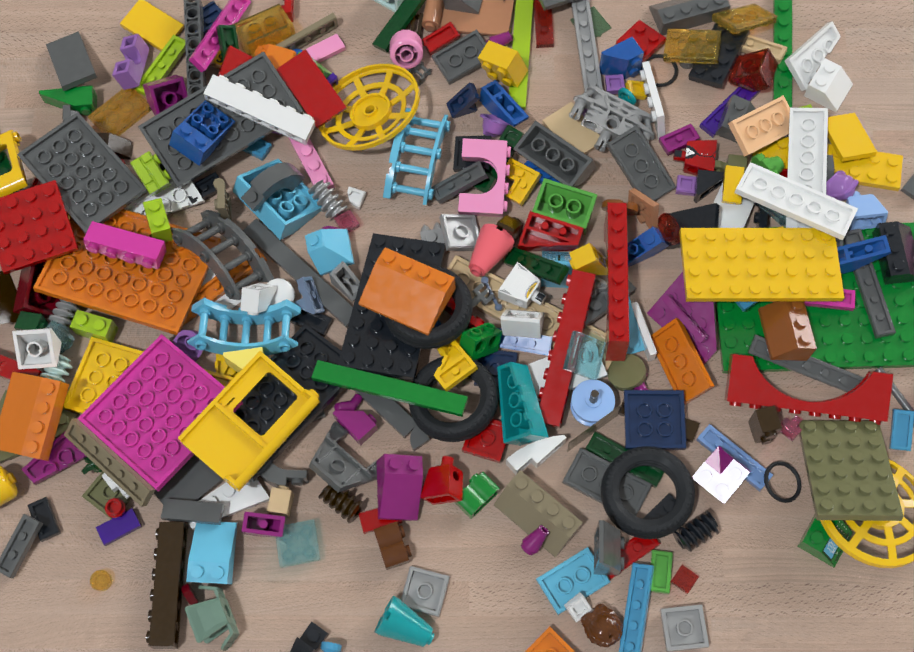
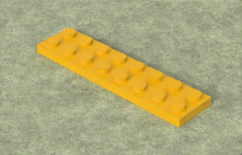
[751,137,903,191]

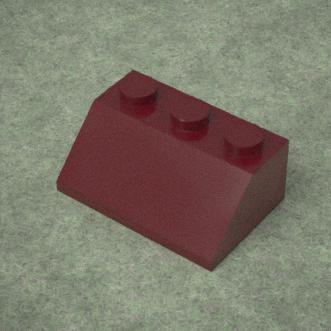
[13,261,61,319]

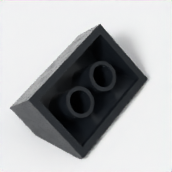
[872,221,914,285]

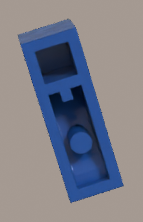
[479,80,529,127]
[837,235,891,274]

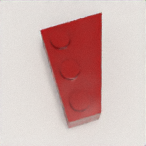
[518,211,584,251]

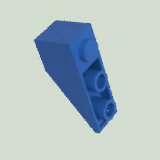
[627,226,669,267]

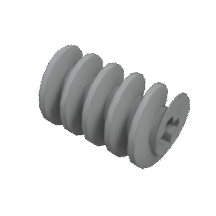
[308,180,347,221]
[49,299,80,330]

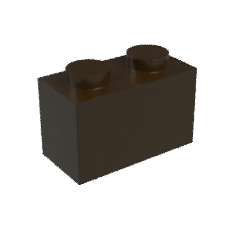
[748,406,782,445]

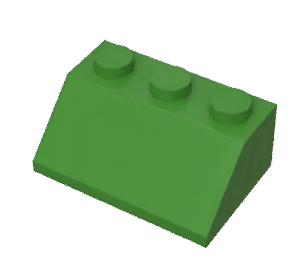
[532,178,597,235]

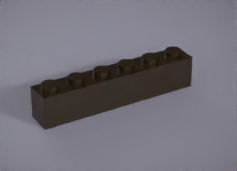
[146,522,188,649]

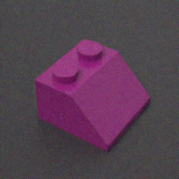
[143,75,188,116]

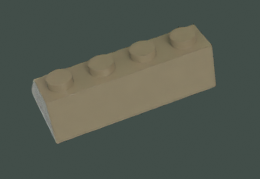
[494,470,583,558]

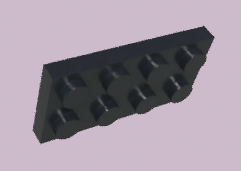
[688,21,750,89]

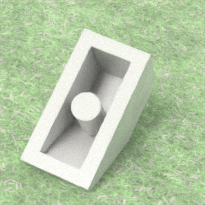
[240,283,277,315]

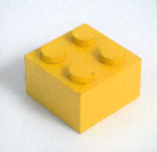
[478,40,528,88]

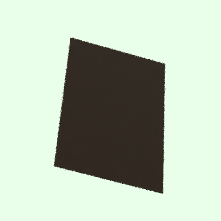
[0,271,19,324]

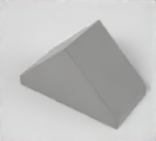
[329,261,360,302]

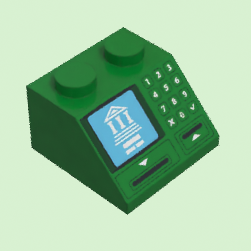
[797,514,853,568]

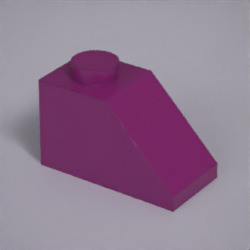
[333,410,378,446]
[241,511,286,537]

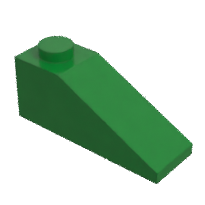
[39,86,97,115]

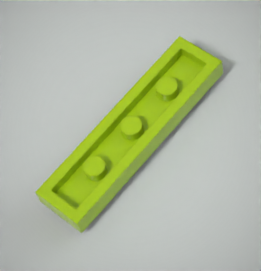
[134,34,186,96]

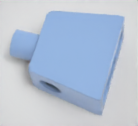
[846,191,888,230]

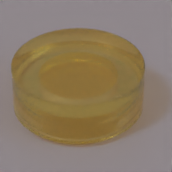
[90,570,112,591]

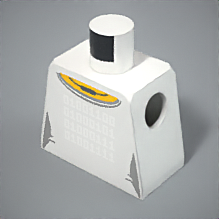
[498,262,547,308]

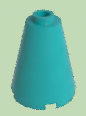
[374,596,435,647]

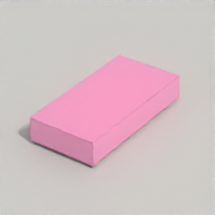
[306,34,346,63]

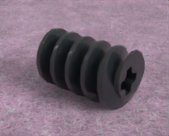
[673,510,719,552]

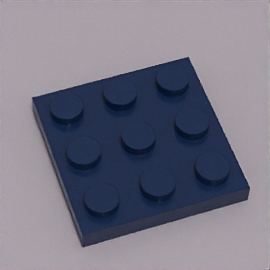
[623,390,686,450]

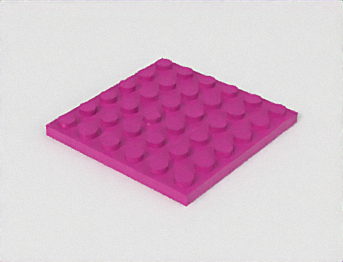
[78,334,243,492]

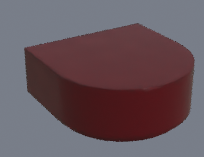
[181,583,199,605]

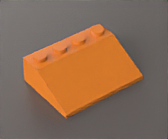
[358,247,456,336]
[0,372,69,461]

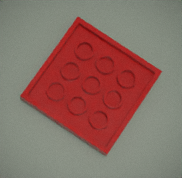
[0,180,79,274]

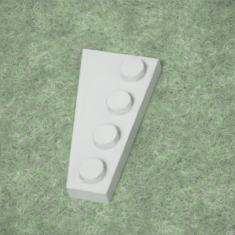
[124,179,205,216]

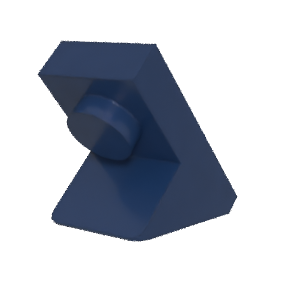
[446,82,480,119]

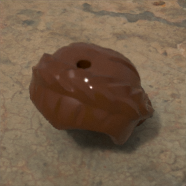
[581,603,623,647]

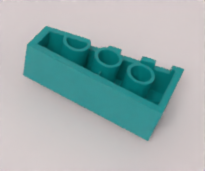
[497,362,549,446]

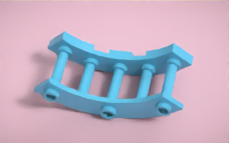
[383,108,451,205]
[187,298,301,356]

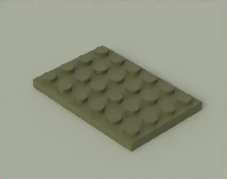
[797,420,903,521]

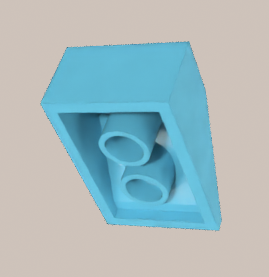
[186,522,237,584]

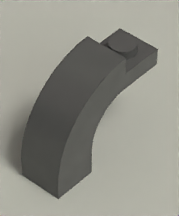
[241,162,306,212]
[260,462,309,488]

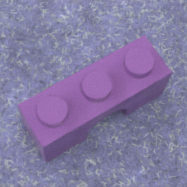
[112,34,150,90]

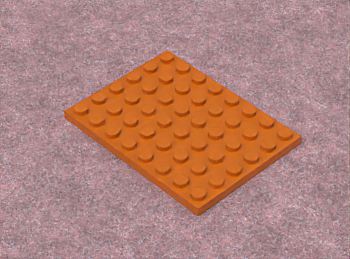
[33,209,221,335]

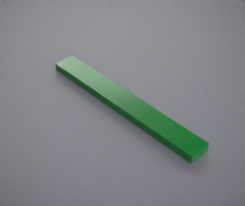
[311,360,468,417]

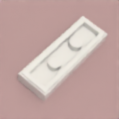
[631,302,657,362]

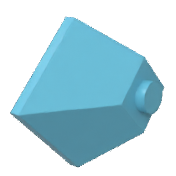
[305,229,354,276]

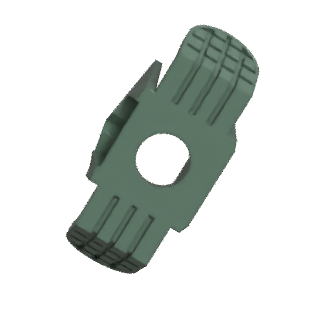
[185,586,240,651]

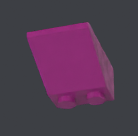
[376,454,423,521]

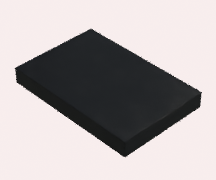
[665,203,720,250]

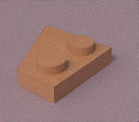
[628,188,659,229]

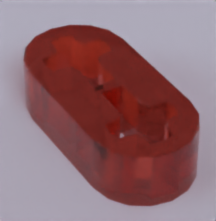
[658,213,680,245]

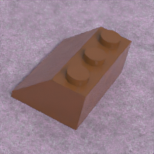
[758,301,817,361]

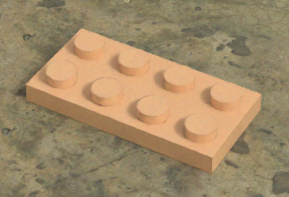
[728,95,790,157]

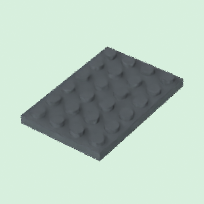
[17,112,147,234]

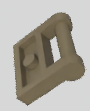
[213,178,232,221]

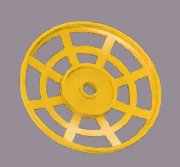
[319,64,420,151]
[820,460,914,568]

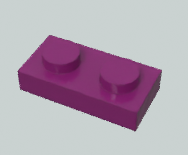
[659,124,700,156]

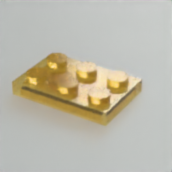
[712,3,777,34]
[663,29,721,64]
[87,88,152,136]

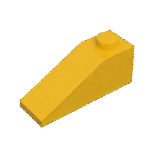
[569,243,607,275]

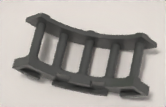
[171,210,274,300]

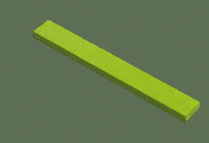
[509,0,533,110]

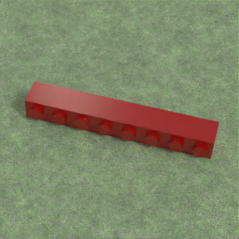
[538,269,596,428]

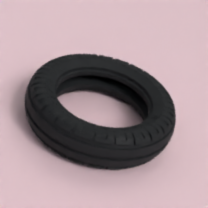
[384,265,473,349]
[409,356,499,442]
[601,447,695,539]

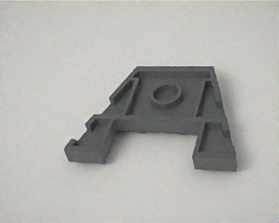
[309,421,379,493]

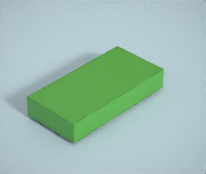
[650,550,673,594]

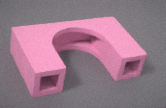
[458,138,511,217]

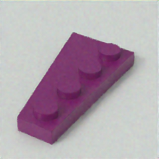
[21,431,87,485]

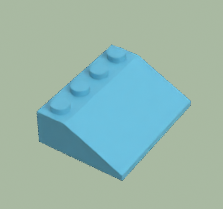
[233,159,323,240]

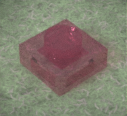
[334,210,360,233]

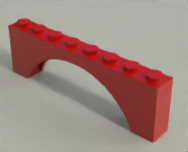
[604,202,629,361]
[724,354,893,425]

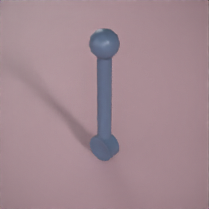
[481,277,502,311]

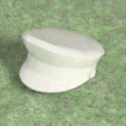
[267,278,295,306]

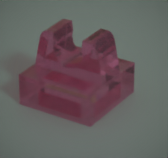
[780,415,802,442]

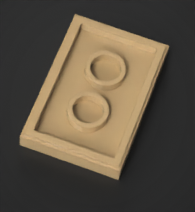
[542,102,602,154]

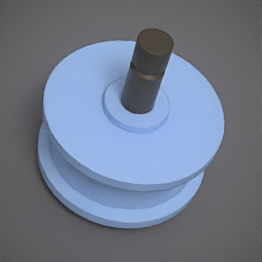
[570,380,615,427]

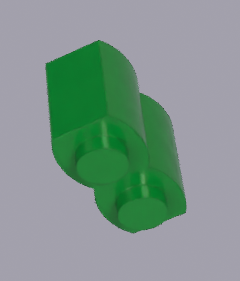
[454,472,500,519]

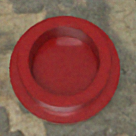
[105,498,126,518]

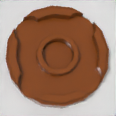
[601,199,639,215]

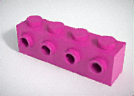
[83,221,166,269]

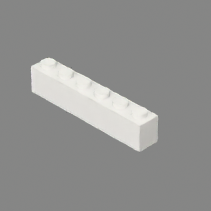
[203,74,315,145]

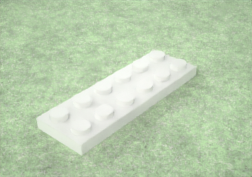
[735,162,858,240]

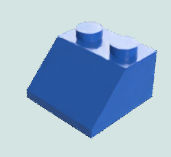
[599,37,644,79]

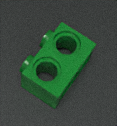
[459,322,502,361]

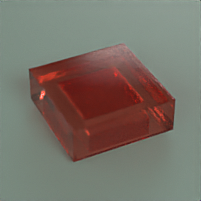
[670,565,699,594]

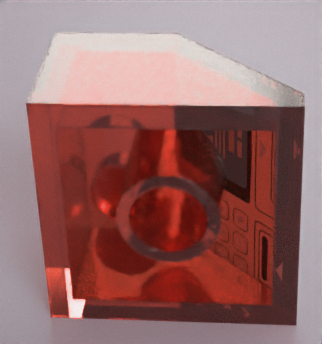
[728,48,778,92]

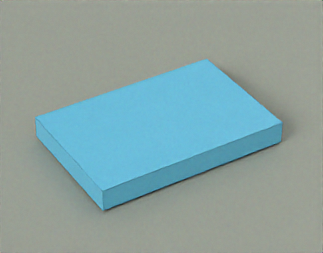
[536,547,610,615]

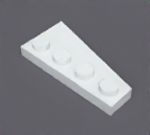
[785,21,841,91]
[639,61,665,140]
[188,479,270,530]

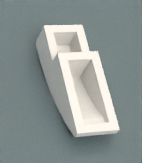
[506,435,566,475]

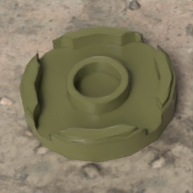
[607,354,647,391]

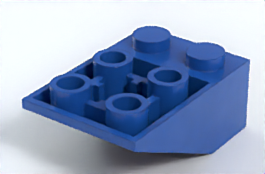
[169,100,235,166]

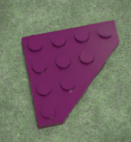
[647,272,718,365]

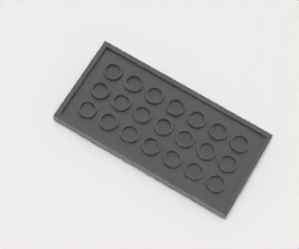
[138,51,303,189]

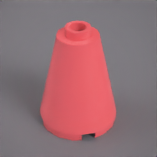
[468,223,515,277]

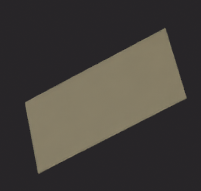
[567,405,621,452]

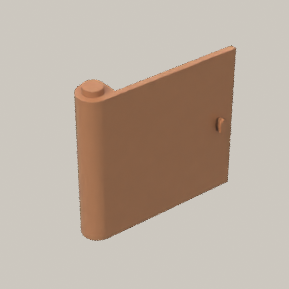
[421,0,515,36]

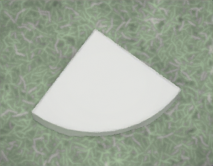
[348,187,366,210]

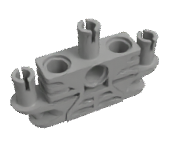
[569,86,655,152]

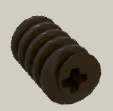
[318,484,362,523]

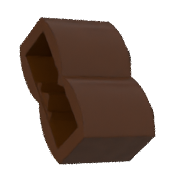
[374,522,412,570]

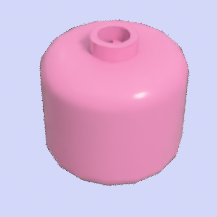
[390,30,423,69]

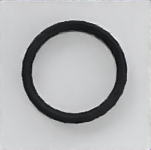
[641,54,678,87]
[764,461,801,503]

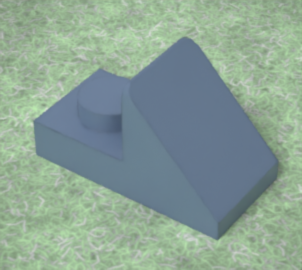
[293,276,325,314]

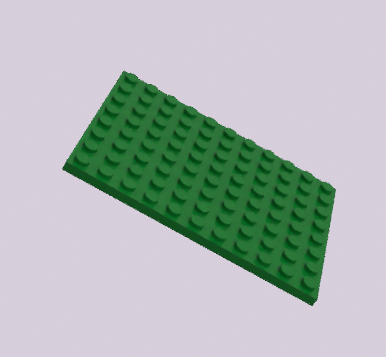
[715,222,914,373]

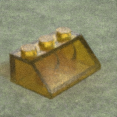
[232,3,296,57]

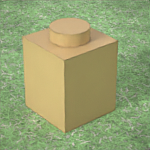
[267,486,294,518]

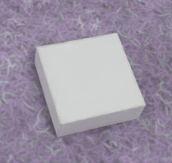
[564,592,592,623]

